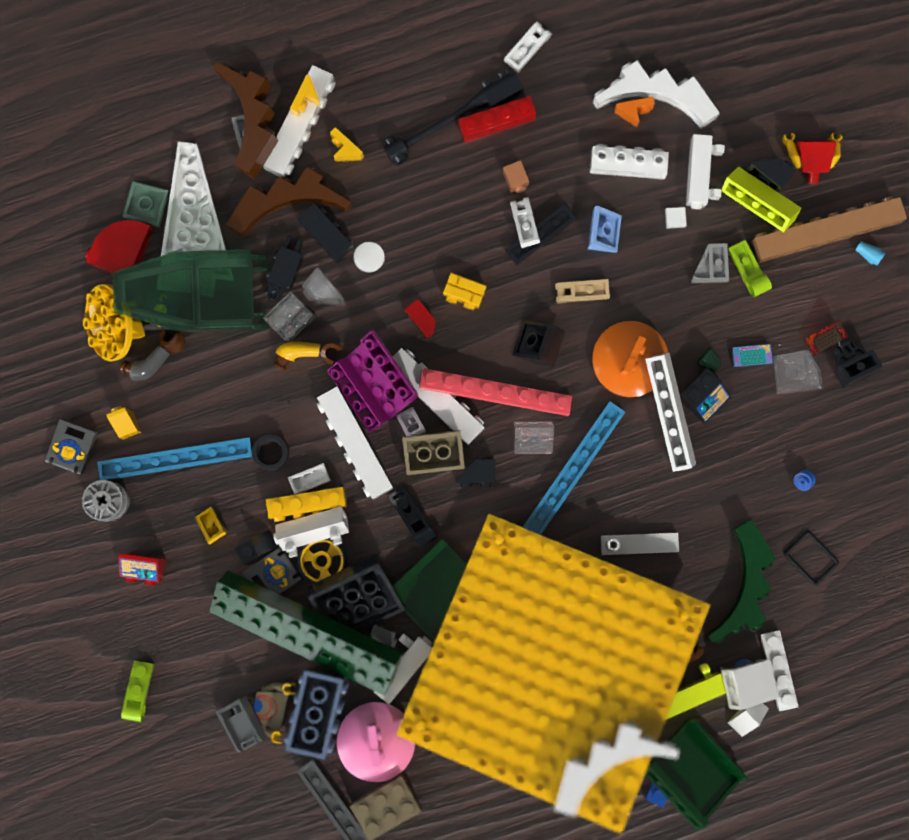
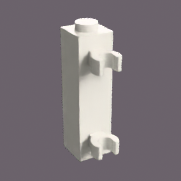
[686,134,725,209]
[273,506,349,558]
[374,634,433,704]

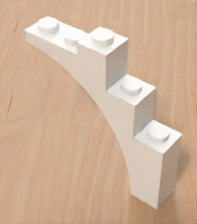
[593,61,719,129]
[554,722,679,816]

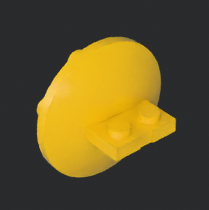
[83,284,145,361]

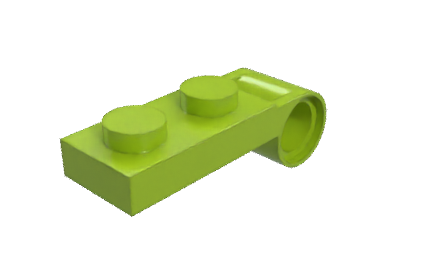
[728,240,772,297]
[121,660,154,722]

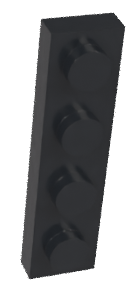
[505,204,576,266]

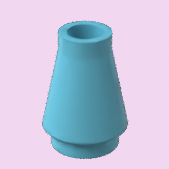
[855,241,885,266]

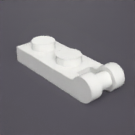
[504,21,552,72]
[510,197,540,248]

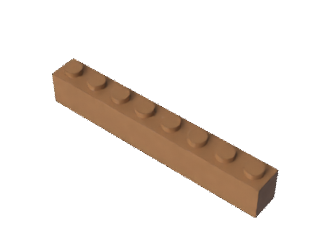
[751,196,907,263]

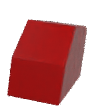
[404,300,436,339]

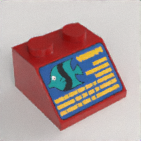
[119,553,166,585]

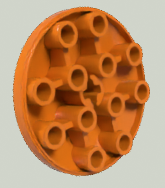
[592,321,668,397]

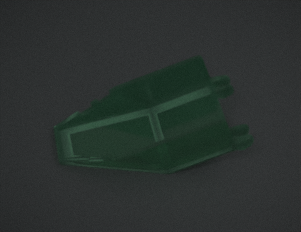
[113,250,270,333]

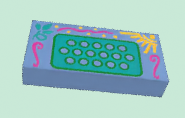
[731,344,773,367]

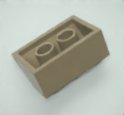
[402,430,465,475]

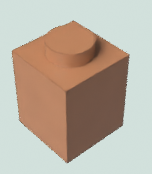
[502,160,529,193]

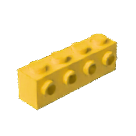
[266,487,347,522]

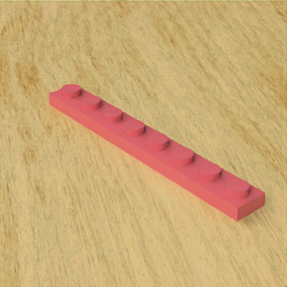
[419,368,572,416]

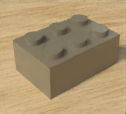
[350,773,422,840]

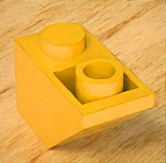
[107,406,141,439]

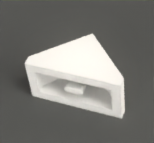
[396,407,426,436]
[727,703,769,737]

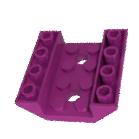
[327,330,418,433]

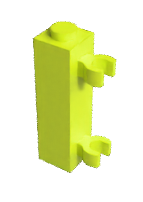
[666,663,726,719]

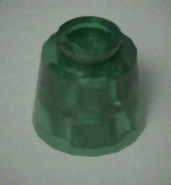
[697,347,722,372]

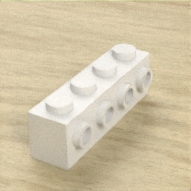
[590,144,669,179]

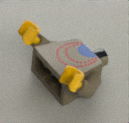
[246,682,296,744]

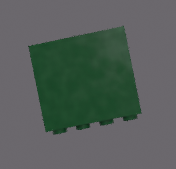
[395,539,467,643]
[645,719,748,830]

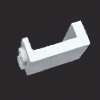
[721,659,779,710]

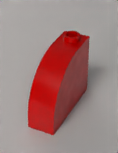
[85,220,154,281]

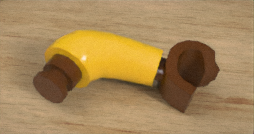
[273,341,344,371]

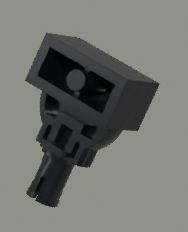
[831,327,883,389]

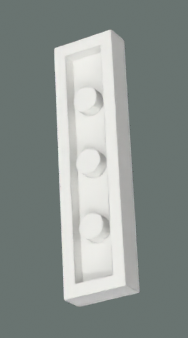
[759,630,798,712]

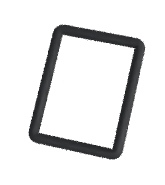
[784,531,839,586]

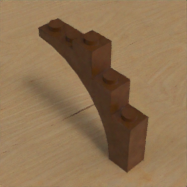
[213,62,278,179]
[226,167,352,238]

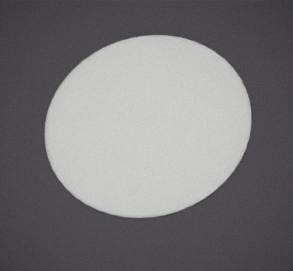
[354,242,384,272]

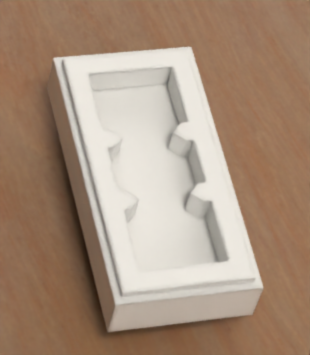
[288,463,331,495]

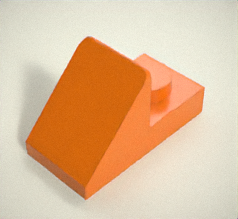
[614,97,655,127]

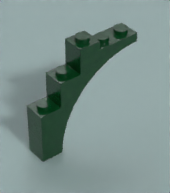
[706,519,776,644]

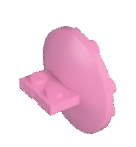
[337,702,415,782]

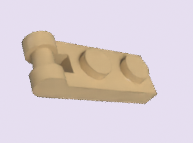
[555,279,610,303]

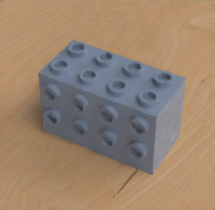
[284,667,349,760]

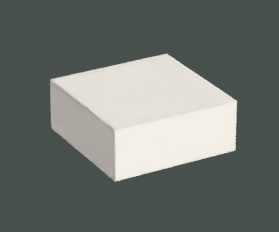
[665,207,686,228]

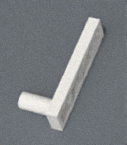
[600,533,679,555]

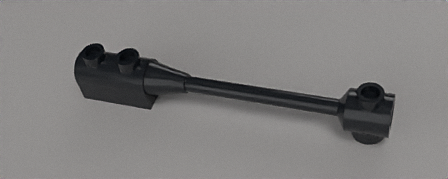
[383,70,524,166]

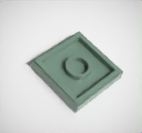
[122,181,170,227]

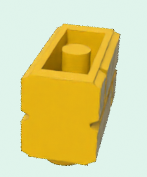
[443,272,487,310]

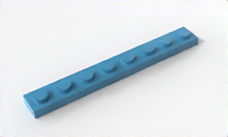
[522,401,625,535]
[97,437,252,480]

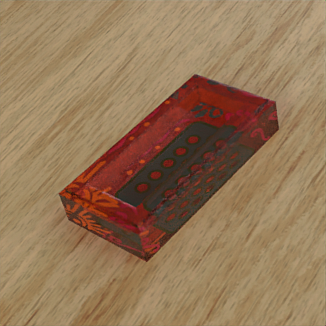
[804,320,848,356]

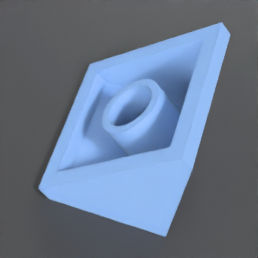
[588,206,622,253]

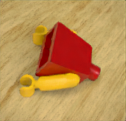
[782,133,842,184]

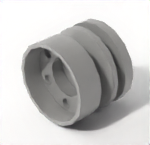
[82,480,130,522]

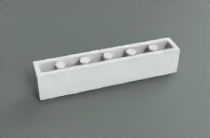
[263,65,335,179]
[393,348,484,445]
[646,352,696,472]
[316,387,393,499]

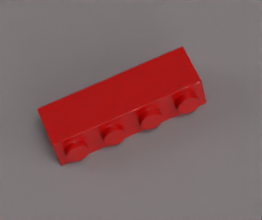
[458,96,536,143]

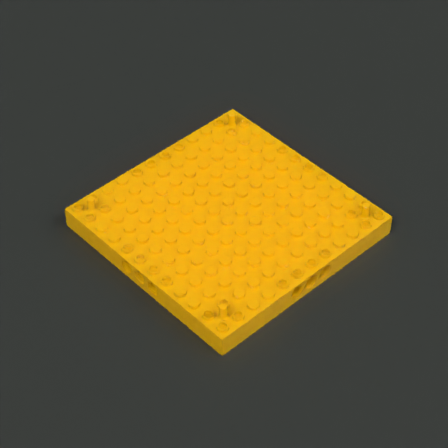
[396,514,710,833]

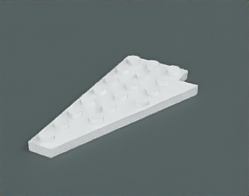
[156,142,234,298]

